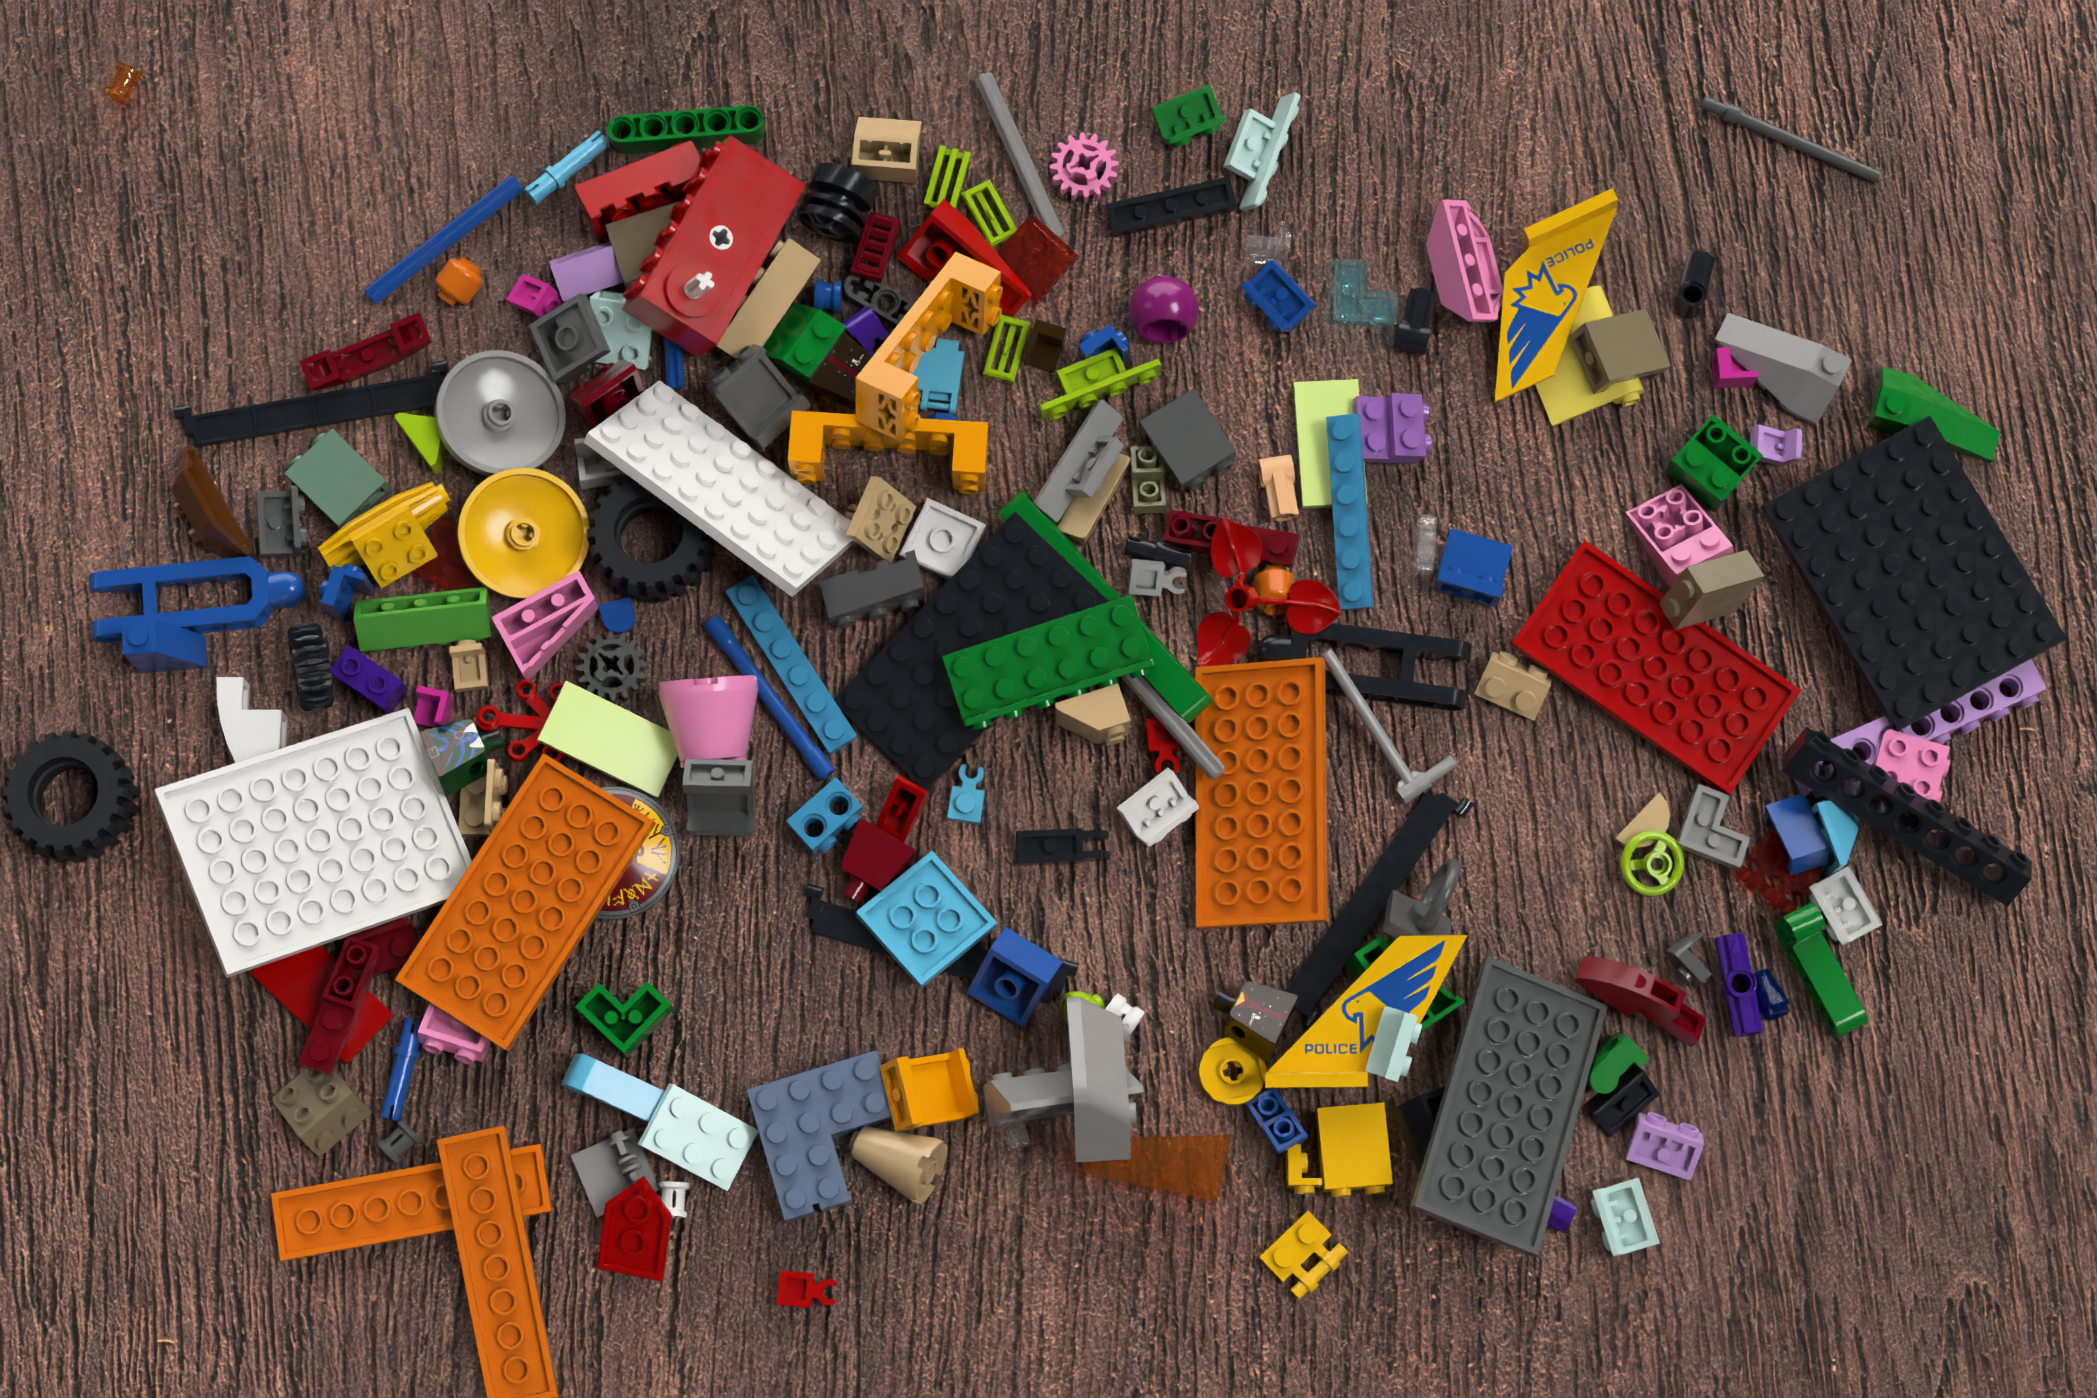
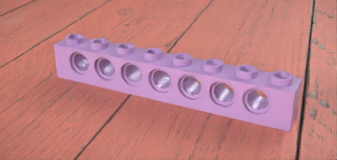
[1794,659,2047,798]

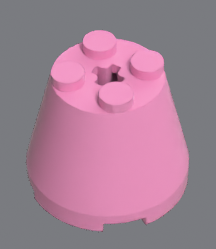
[658,675,758,768]

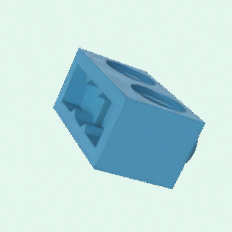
[786,777,864,856]

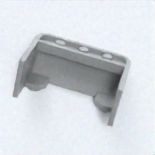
[1066,997,1137,1162]

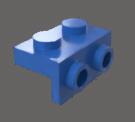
[1240,259,1318,332]
[319,564,375,622]

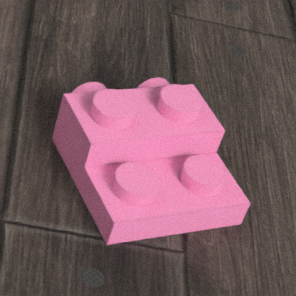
[417,1002,491,1065]

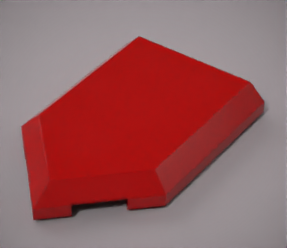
[597,1176,672,1281]

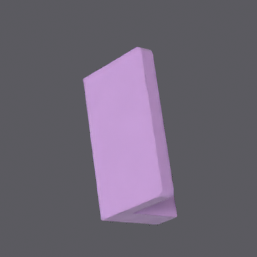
[549,241,623,301]

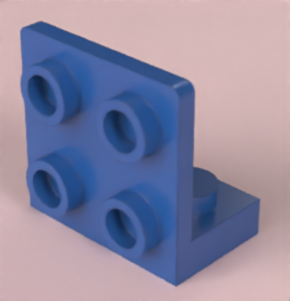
[1433,529,1513,608]

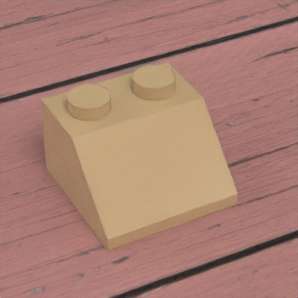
[1054,683,1131,746]

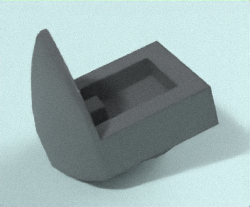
[1666,932,1711,988]

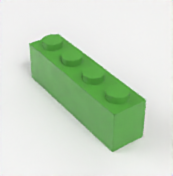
[353,587,493,652]

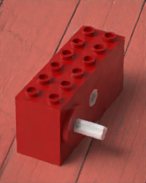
[622,135,806,358]

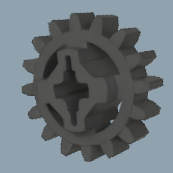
[576,631,649,704]

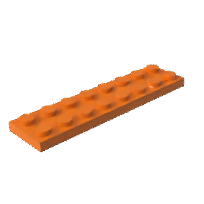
[437,1125,559,1398]
[271,1144,553,1262]

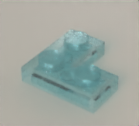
[1332,259,1398,327]

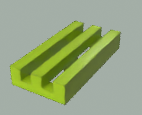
[924,145,971,209]
[962,179,1019,249]
[983,315,1031,385]

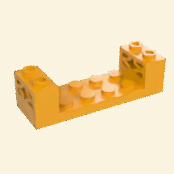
[856,252,1003,442]
[788,410,988,495]

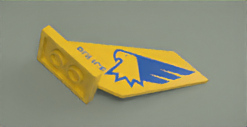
[1495,188,1618,403]
[1265,935,1467,1088]

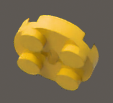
[1199,1037,1267,1106]

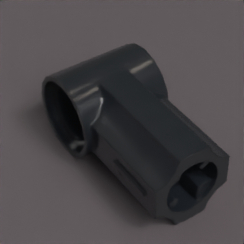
[1674,250,1715,319]
[1393,287,1437,355]

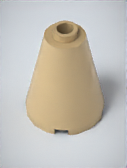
[849,1126,948,1204]

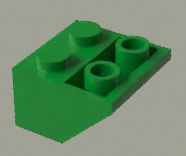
[1665,414,1763,512]

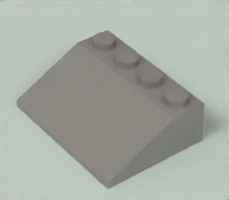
[983,1064,1144,1126]

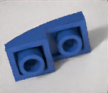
[1246,1088,1308,1154]

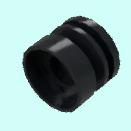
[796,162,878,243]

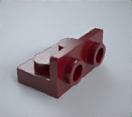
[344,917,419,977]

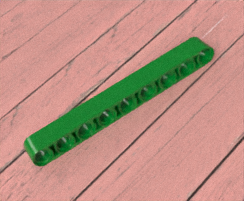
[998,490,1214,723]

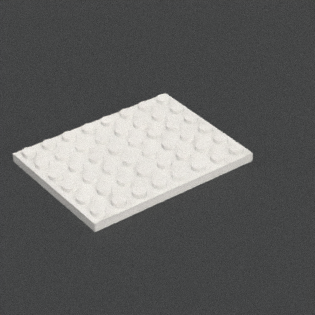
[153,708,472,978]

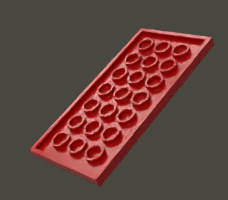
[1510,540,1801,795]

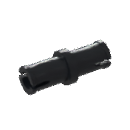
[1124,535,1192,570]

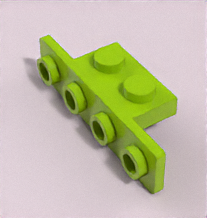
[1039,348,1161,420]

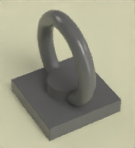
[1383,858,1461,938]

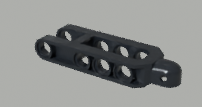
[1256,623,1472,711]

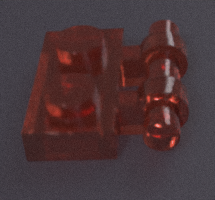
[1735,830,1823,914]

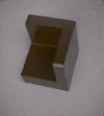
[1024,319,1067,373]

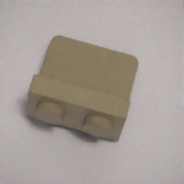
[272,1068,372,1158]

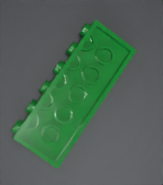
[942,595,1155,730]

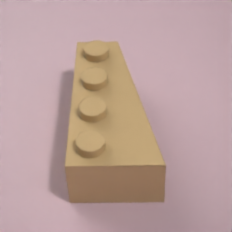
[716,238,821,359]

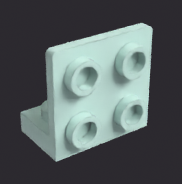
[590,290,652,370]

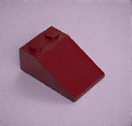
[569,360,644,431]

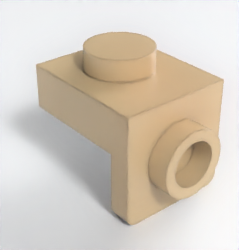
[449,640,489,692]

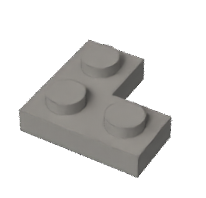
[1677,784,1751,870]

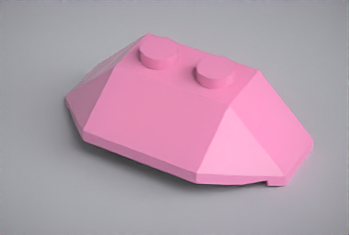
[1426,200,1503,322]

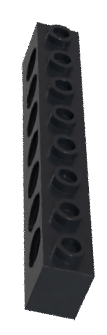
[1782,726,2032,907]

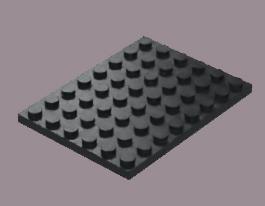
[1760,416,2067,732]

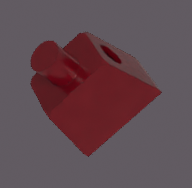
[840,818,916,904]

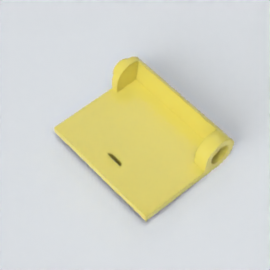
[1535,286,1644,427]

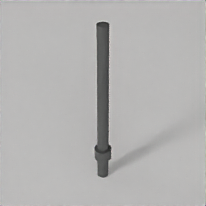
[1700,96,1881,183]

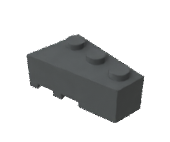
[820,550,925,628]

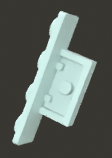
[1223,92,1300,211]

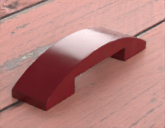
[299,312,432,391]

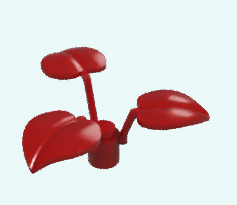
[1197,518,1342,667]

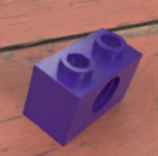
[330,645,408,714]

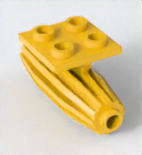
[318,481,451,589]

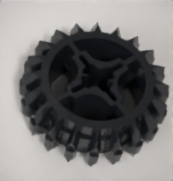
[287,622,334,712]

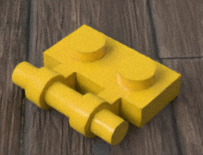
[1259,1210,1348,1300]

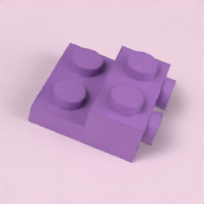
[1352,393,1431,464]

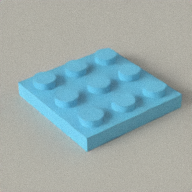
[856,851,997,989]

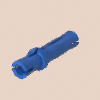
[379,1018,422,1121]

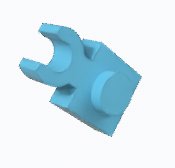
[947,764,985,825]

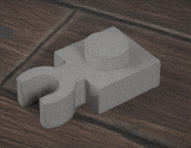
[1127,559,1187,597]

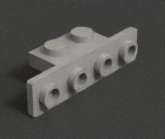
[1033,400,1124,522]

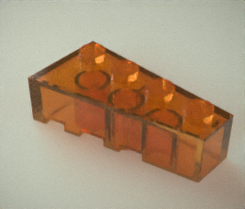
[1083,1135,1231,1205]

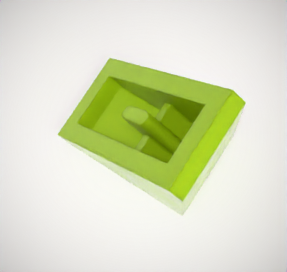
[394,413,446,475]

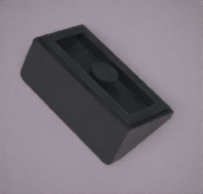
[1583,1065,1660,1137]

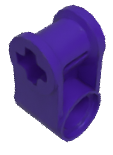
[842,306,890,357]

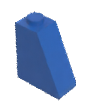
[122,620,207,673]

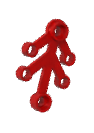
[476,679,564,763]

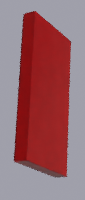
[251,946,395,1065]

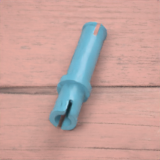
[524,130,610,205]

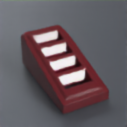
[851,212,900,283]

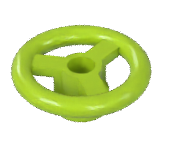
[1620,830,1684,896]

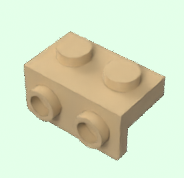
[1474,652,1553,721]

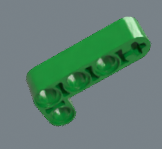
[1774,902,1868,1038]

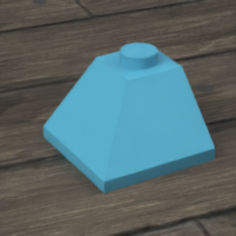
[1811,800,1859,878]

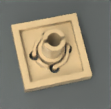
[845,476,916,564]

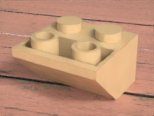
[852,117,922,183]

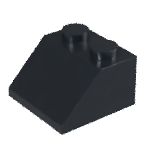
[1391,1087,1445,1172]

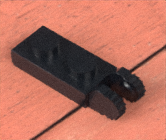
[1016,828,1110,866]

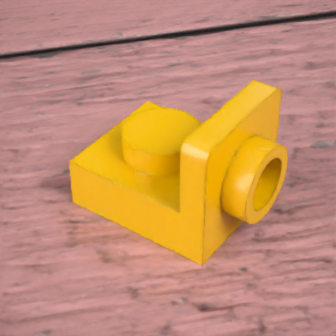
[1285,1144,1322,1194]

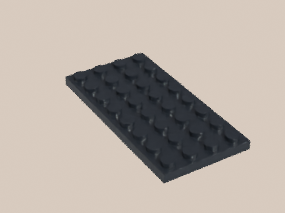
[833,512,1110,791]

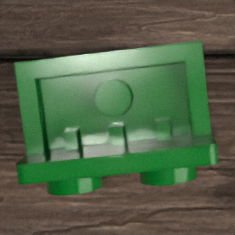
[1150,84,1227,148]

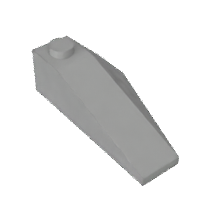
[1714,313,1852,426]

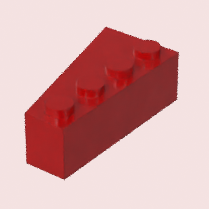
[574,141,701,241]

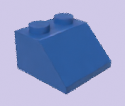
[967,927,1063,1028]

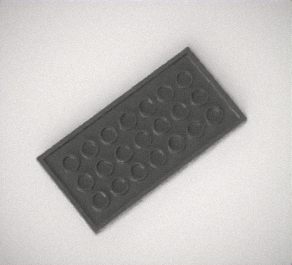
[1410,956,1608,1258]

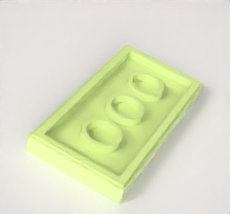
[1293,379,1368,509]
[537,681,678,799]

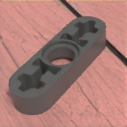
[844,275,915,328]

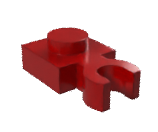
[1145,718,1182,775]
[777,1270,838,1308]

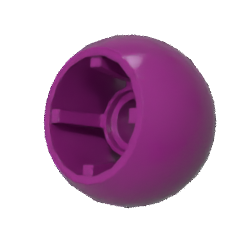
[1129,275,1199,343]

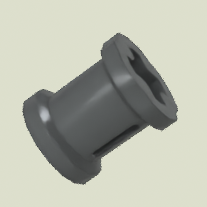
[377,1119,423,1165]

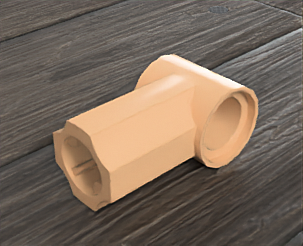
[1258,455,1299,522]

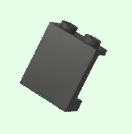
[706,344,811,448]
[1138,388,1236,493]
[682,759,756,836]

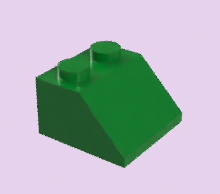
[763,303,847,388]

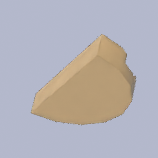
[1613,792,1670,849]

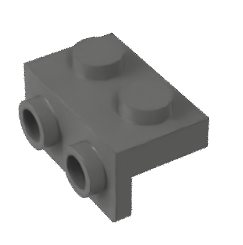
[256,485,307,558]

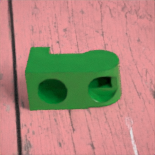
[1586,1032,1650,1094]

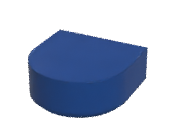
[598,597,636,635]

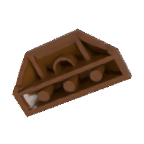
[172,444,259,562]

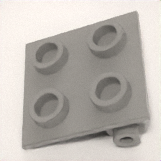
[571,1128,660,1218]

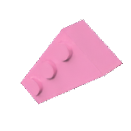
[491,571,599,680]

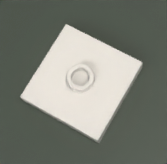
[899,498,986,580]

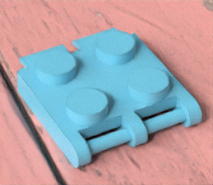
[912,338,964,415]

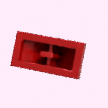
[875,775,928,843]

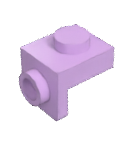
[1750,424,1803,466]

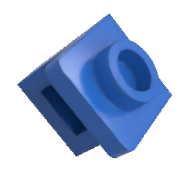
[1078,324,1130,362]

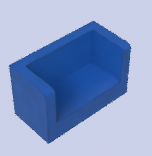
[1764,793,1830,875]

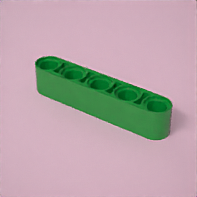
[607,106,765,154]

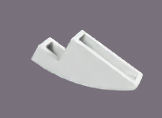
[216,677,288,763]

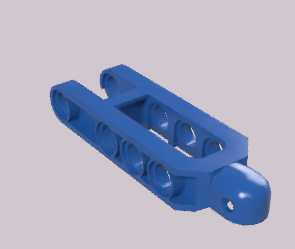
[89,556,306,643]

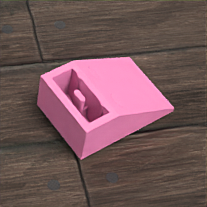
[1625,484,1734,588]

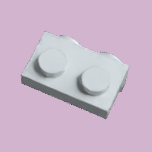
[1117,767,1199,847]
[1809,866,1883,945]

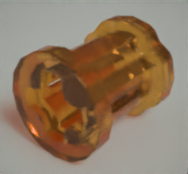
[104,62,144,105]

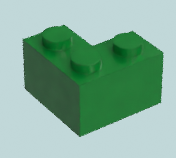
[575,981,675,1058]

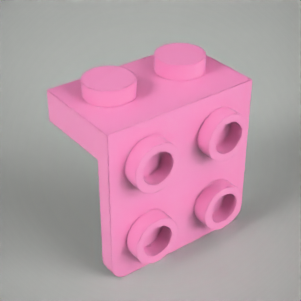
[1875,729,1950,814]

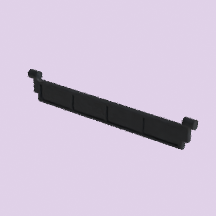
[173,360,449,448]
[1285,792,1474,1029]
[804,883,1079,1004]

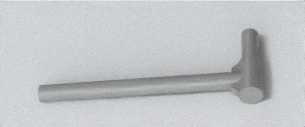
[1320,649,1457,805]

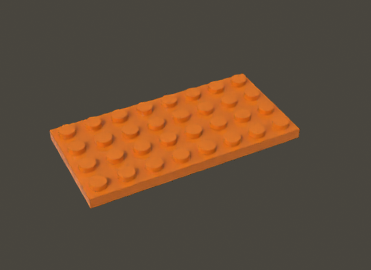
[1195,657,1328,929]
[395,753,656,1052]

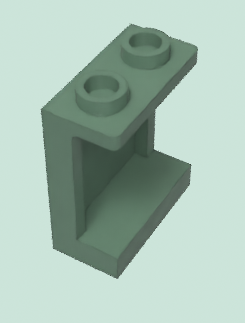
[285,429,391,529]

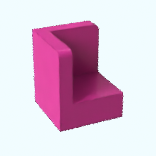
[1711,347,1758,389]
[413,685,455,729]

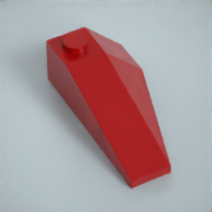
[896,199,1032,318]

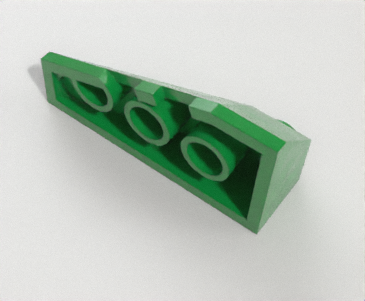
[1866,367,2000,463]

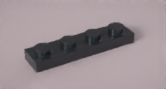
[1106,176,1237,237]

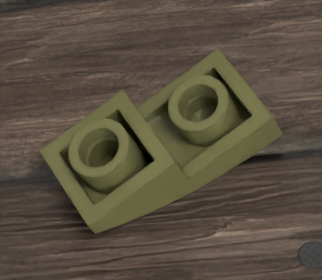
[1130,446,1166,514]

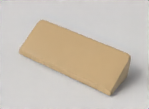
[1057,453,1131,546]

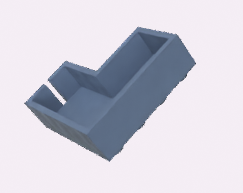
[747,1050,893,1224]

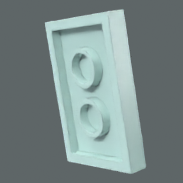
[638,1083,758,1191]

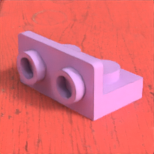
[1626,1112,1704,1181]

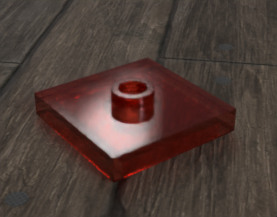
[997,213,1080,304]

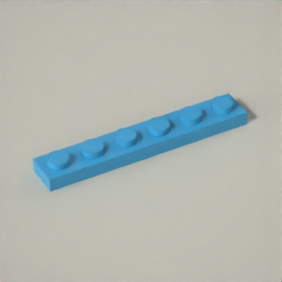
[1326,413,1374,611]
[725,575,858,755]

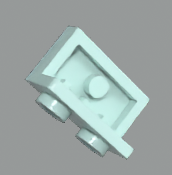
[1366,1007,1422,1082]
[1591,1178,1660,1256]

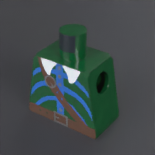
[419,719,505,797]

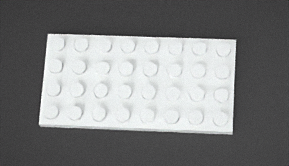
[584,380,856,597]

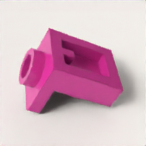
[506,273,564,319]

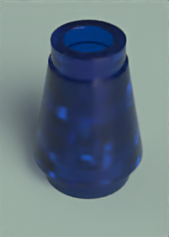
[1754,969,1791,1021]

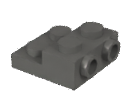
[529,293,611,384]

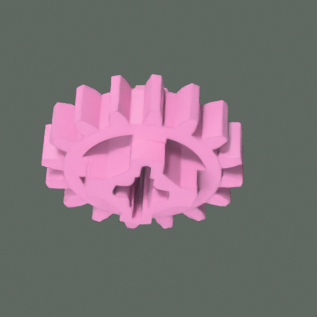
[1050,132,1119,203]

